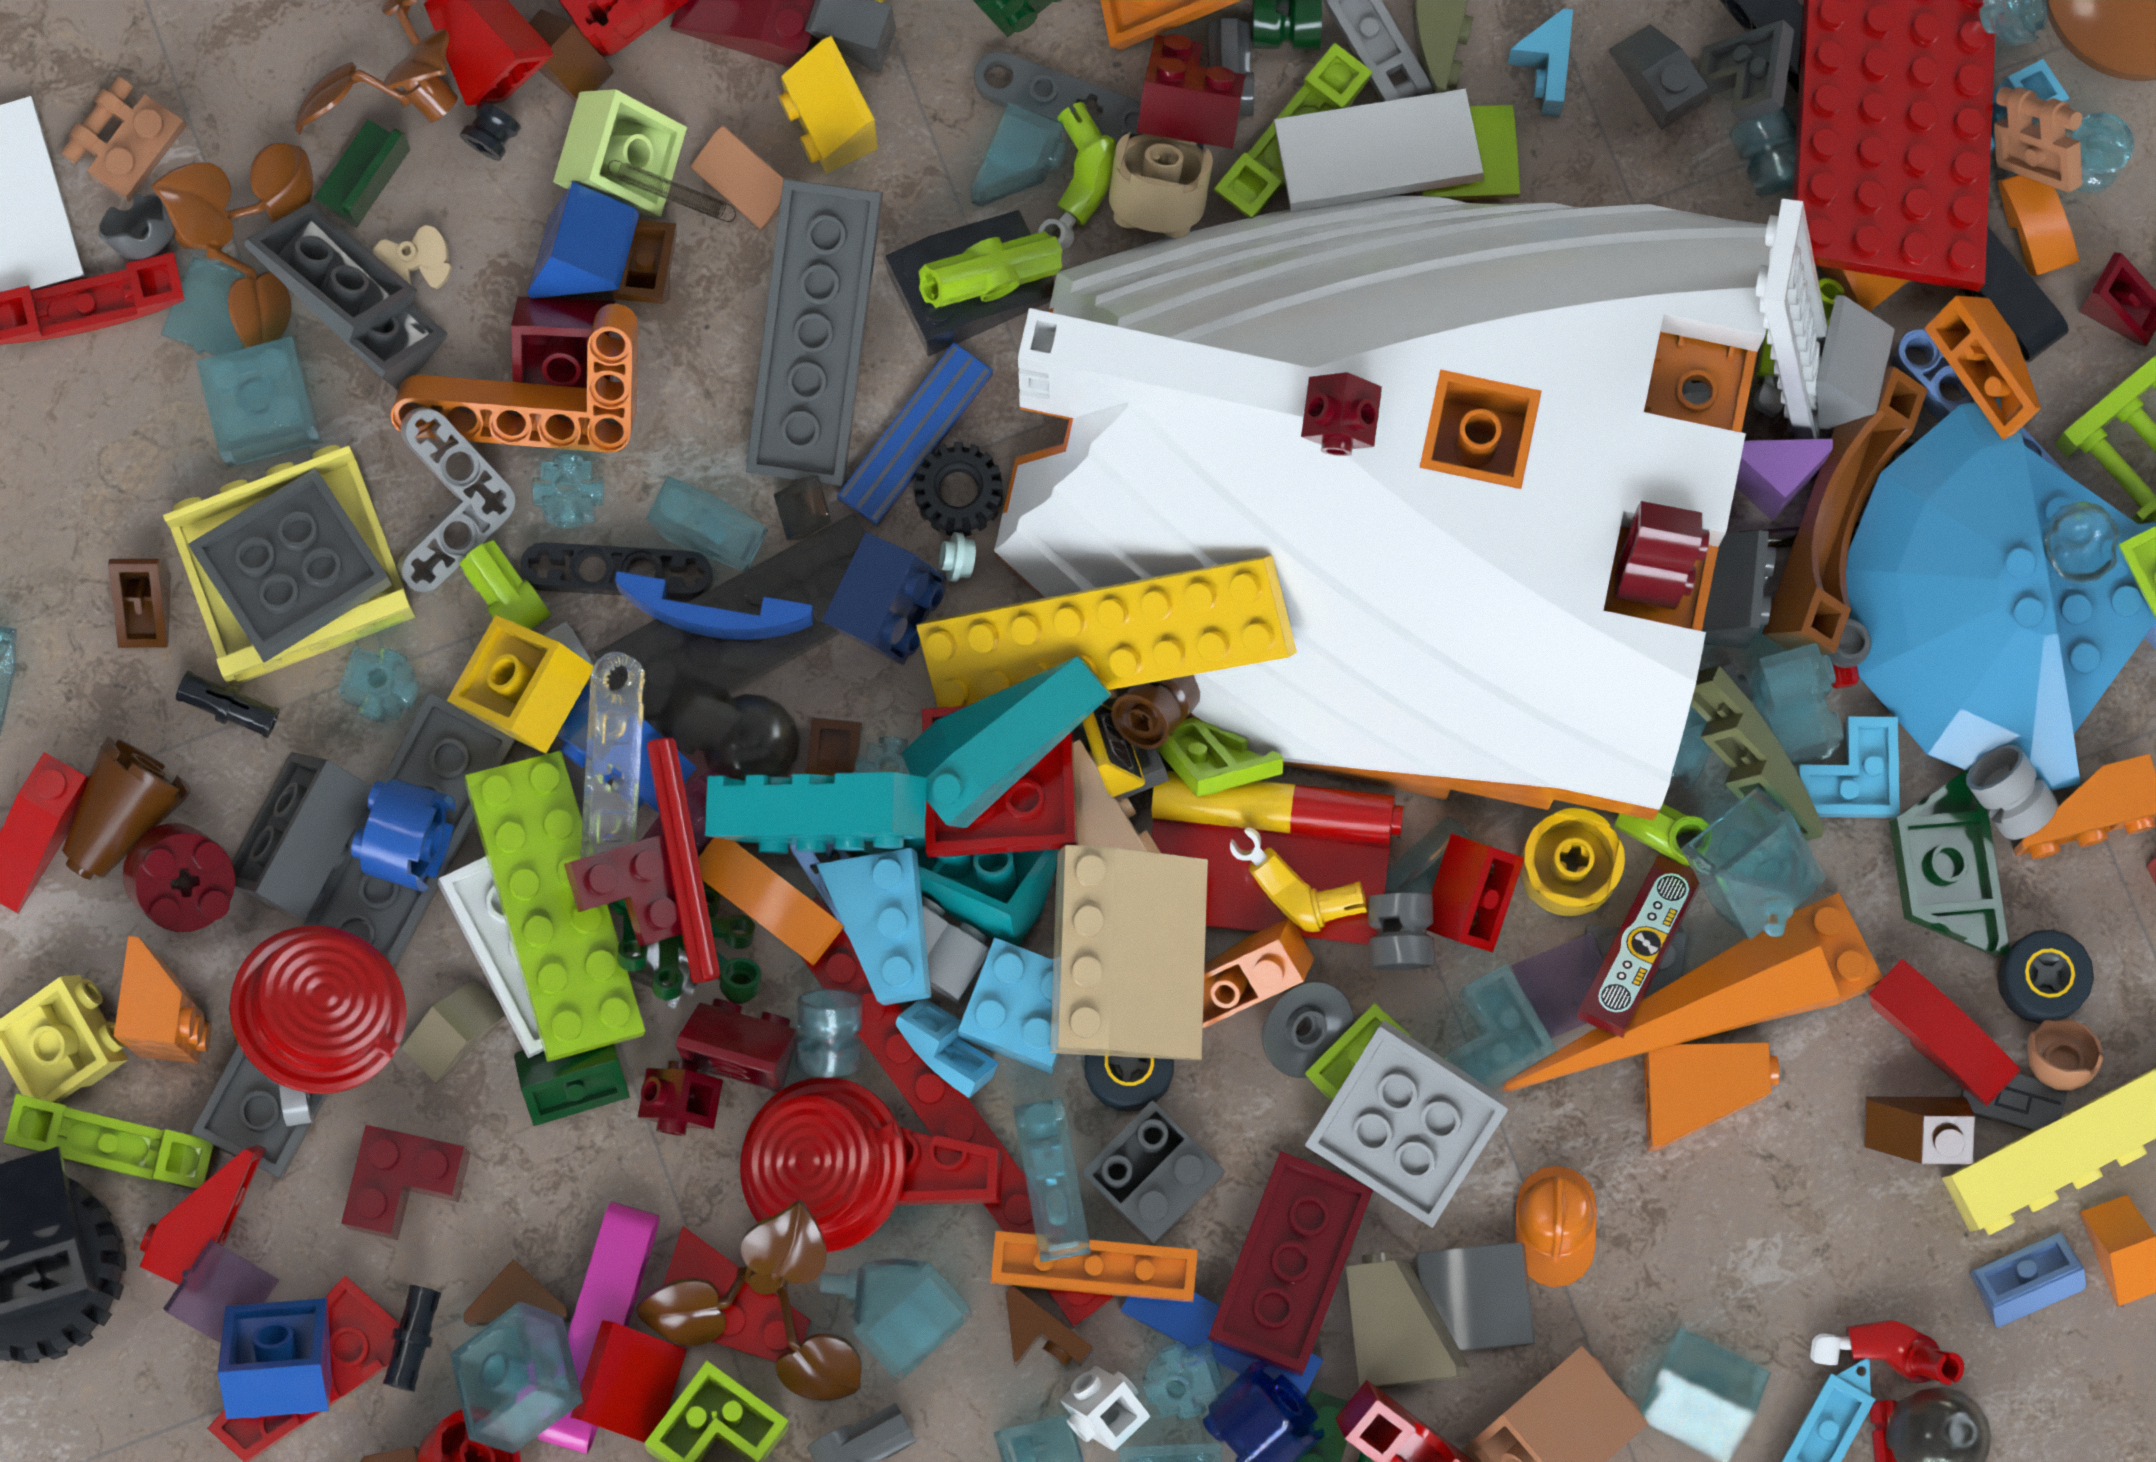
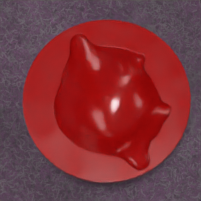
[229,925,407,1094]
[740,1077,907,1253]

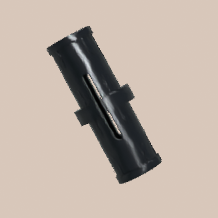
[176,671,280,738]
[382,1285,442,1392]

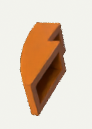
[698,838,844,966]

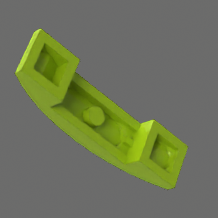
[1214,43,1373,219]
[3,1094,213,1189]

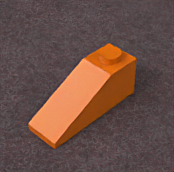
[1924,296,2041,440]

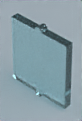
[161,257,246,363]

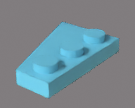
[816,848,931,1005]

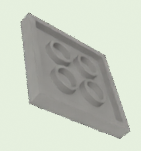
[1305,1020,1512,1228]

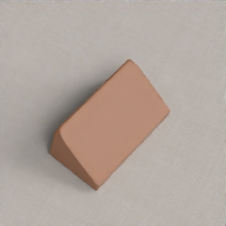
[690,125,784,231]

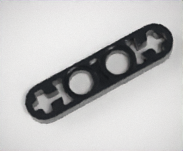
[520,542,714,599]

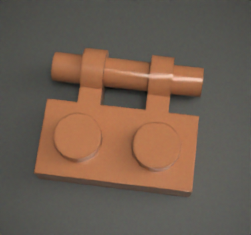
[60,76,186,202]
[1994,86,2082,193]

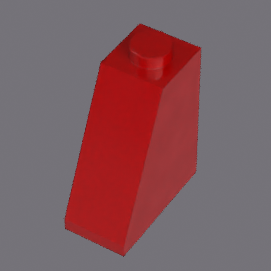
[424,0,554,106]

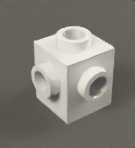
[1060,1365,1151,1451]

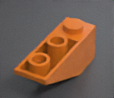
[2013,754,2156,860]
[1202,918,1315,1029]

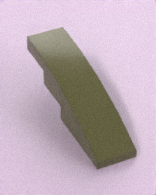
[1690,666,1825,846]

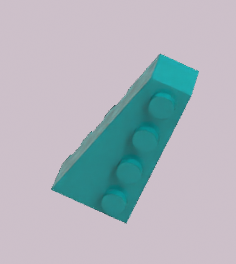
[705,772,927,855]

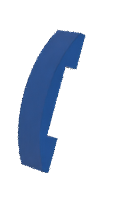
[615,571,815,640]

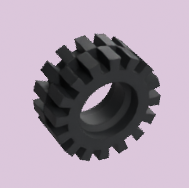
[914,442,1003,537]

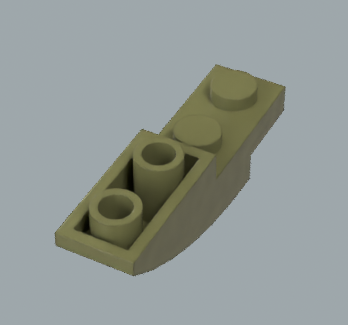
[1413,0,1474,94]

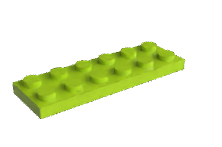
[464,751,646,1062]

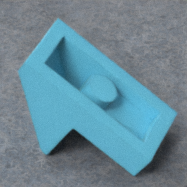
[1507,9,1573,117]

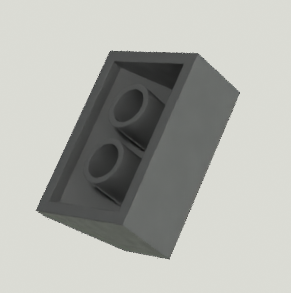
[232,752,372,920]

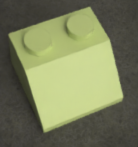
[553,89,687,217]

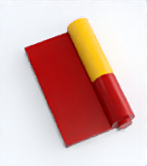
[1151,771,1404,945]

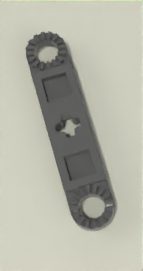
[974,52,1203,150]

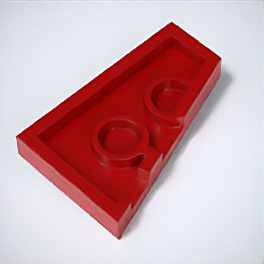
[662,1226,811,1363]

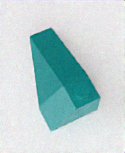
[901,656,1112,828]
[847,838,1061,946]

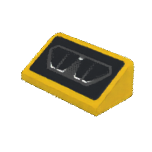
[1082,703,1145,797]

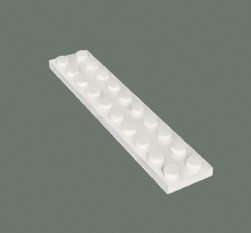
[1756,199,1828,440]

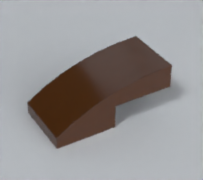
[805,717,862,776]

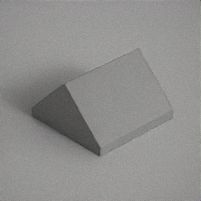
[1816,295,1895,429]

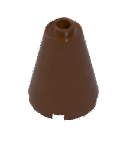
[62,737,191,880]

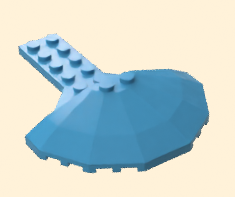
[1846,398,2156,791]

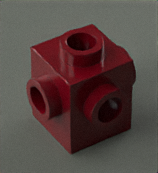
[1301,372,1382,456]
[638,1061,723,1136]

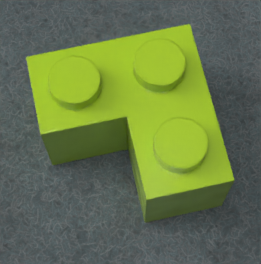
[645,1360,789,1462]

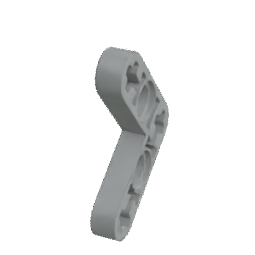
[396,407,516,592]

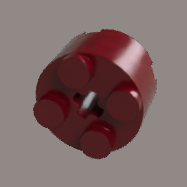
[123,823,235,932]

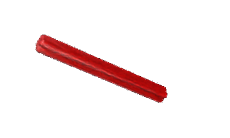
[646,737,720,983]

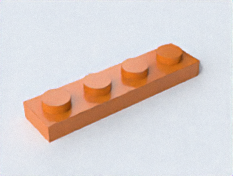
[990,1231,1198,1303]

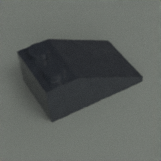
[885,210,1055,357]

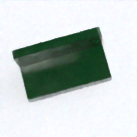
[314,119,411,228]
[514,1044,630,1126]

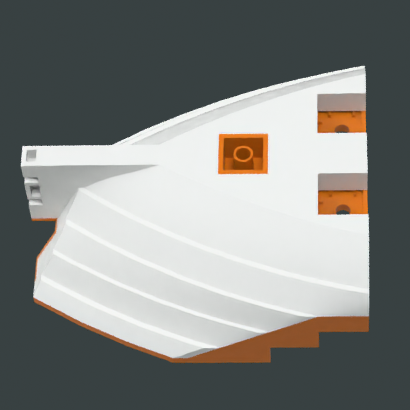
[994,196,1770,821]

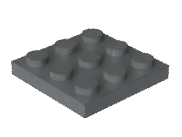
[188,467,392,662]

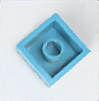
[958,937,1060,1074]

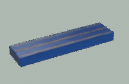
[837,342,993,527]

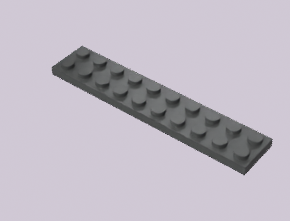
[191,693,518,1180]

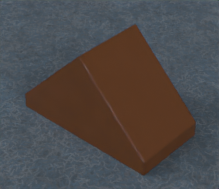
[529,9,614,102]
[108,559,171,648]
[464,1259,571,1327]

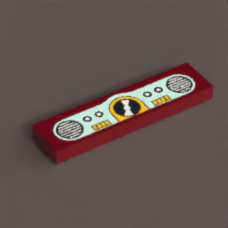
[1577,855,1704,1038]

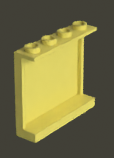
[163,445,416,686]

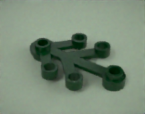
[609,886,761,1004]

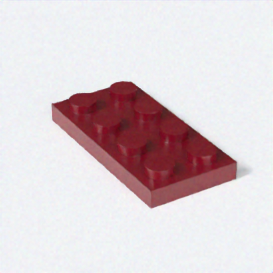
[1207,1151,1373,1377]

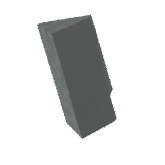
[244,202,447,390]

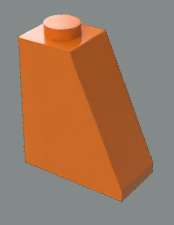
[1643,1043,1779,1151]

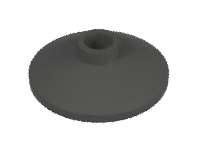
[1262,981,1354,1078]

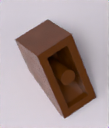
[1864,1096,1975,1164]

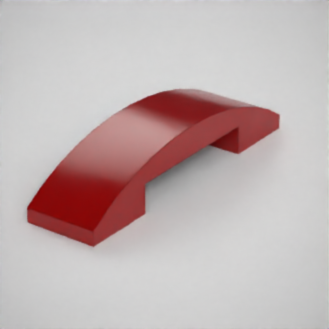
[0,252,185,345]

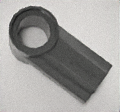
[1208,18,1254,116]
[807,1402,916,1462]

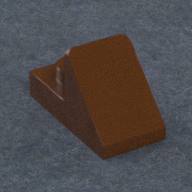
[614,220,677,304]
[1006,1285,1093,1368]

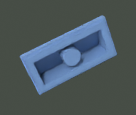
[1970,1232,2086,1327]

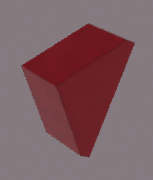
[2079,252,2156,346]

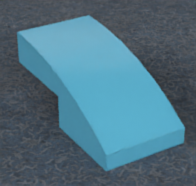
[895,998,999,1098]

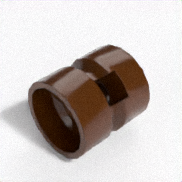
[1111,675,1200,749]

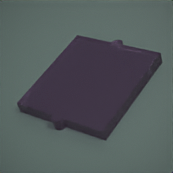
[1511,932,1604,1042]
[163,1239,279,1343]

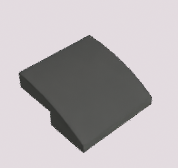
[1416,1242,1536,1352]

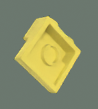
[0,975,128,1103]

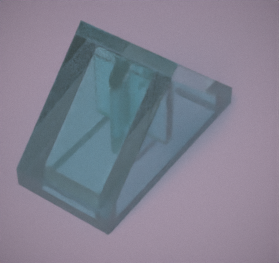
[994,1414,1084,1462]

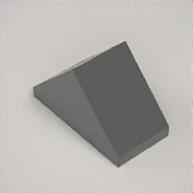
[805,0,896,72]

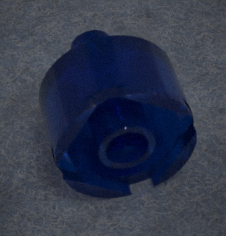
[1203,1361,1324,1462]

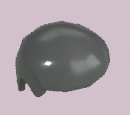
[99,193,175,261]

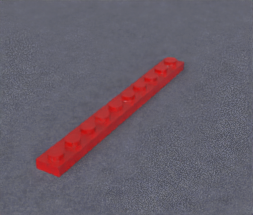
[798,896,1115,1328]

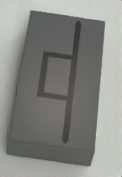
[1960,1074,2068,1131]

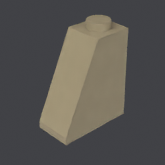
[1346,1252,1471,1389]

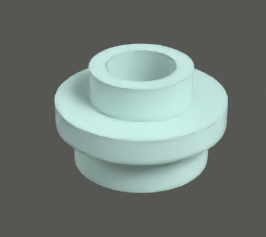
[939,532,976,582]

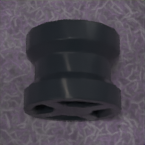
[459,101,521,161]

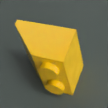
[778,36,878,174]
[447,615,595,754]

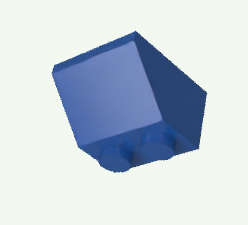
[217,1298,332,1419]

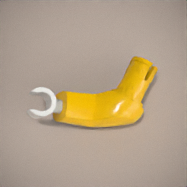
[1230,827,1368,932]

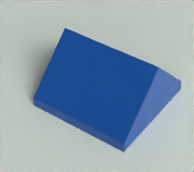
[527,181,639,298]

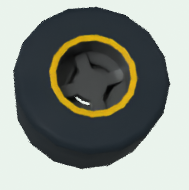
[1997,929,2094,1024]
[1085,1055,1174,1111]

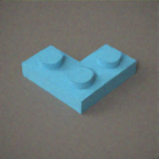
[1797,716,1900,818]

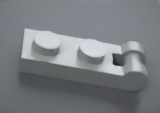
[1324,0,1433,102]

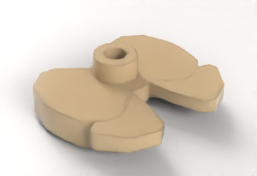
[373,225,453,290]

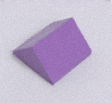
[1735,439,1833,521]

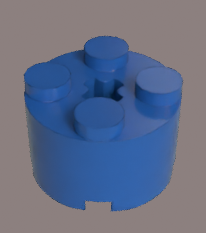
[351,778,456,892]

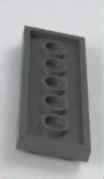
[746,179,883,486]

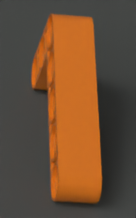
[390,304,638,453]

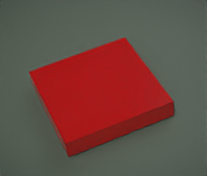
[571,1319,687,1444]

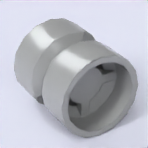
[1966,745,2058,840]

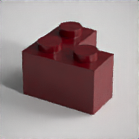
[1137,34,1246,149]
[341,1125,471,1240]

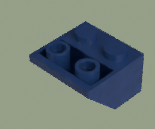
[822,532,947,665]

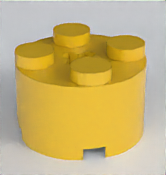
[1520,808,1625,916]

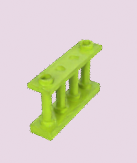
[2055,355,2156,524]

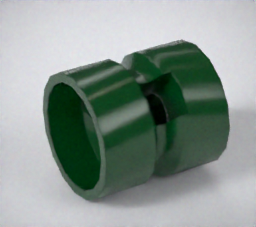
[1252,0,1322,50]

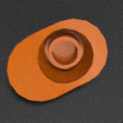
[1515,1166,1597,1287]

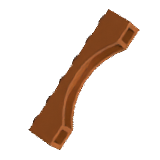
[1762,366,1928,656]

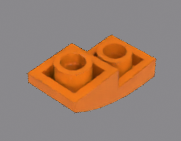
[1997,174,2080,276]

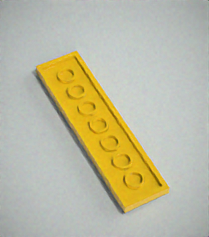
[916,555,1297,708]

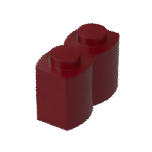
[1614,501,1710,610]

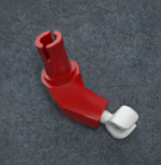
[1810,1320,1964,1385]

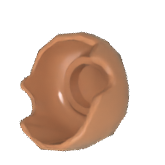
[2026,1019,2104,1091]

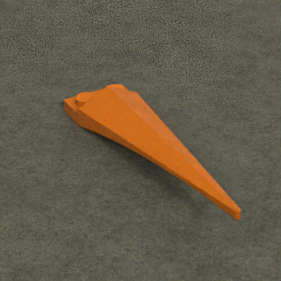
[1502,892,1884,1092]

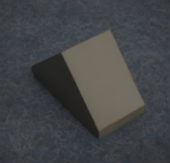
[402,979,507,1084]

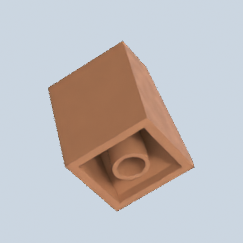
[1464,1346,1649,1462]

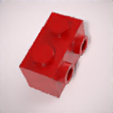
[1426,833,1524,953]

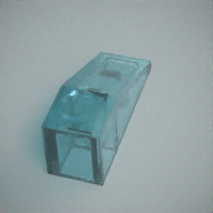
[1013,1098,1091,1262]

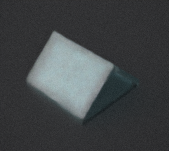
[1639,1327,1771,1462]

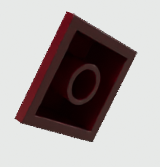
[511,296,616,388]

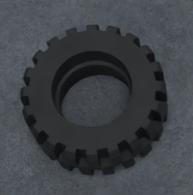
[0,1176,126,1364]

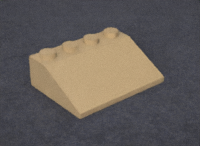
[1050,845,1208,1061]

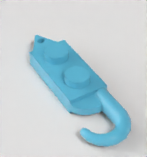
[1780,1359,1876,1462]

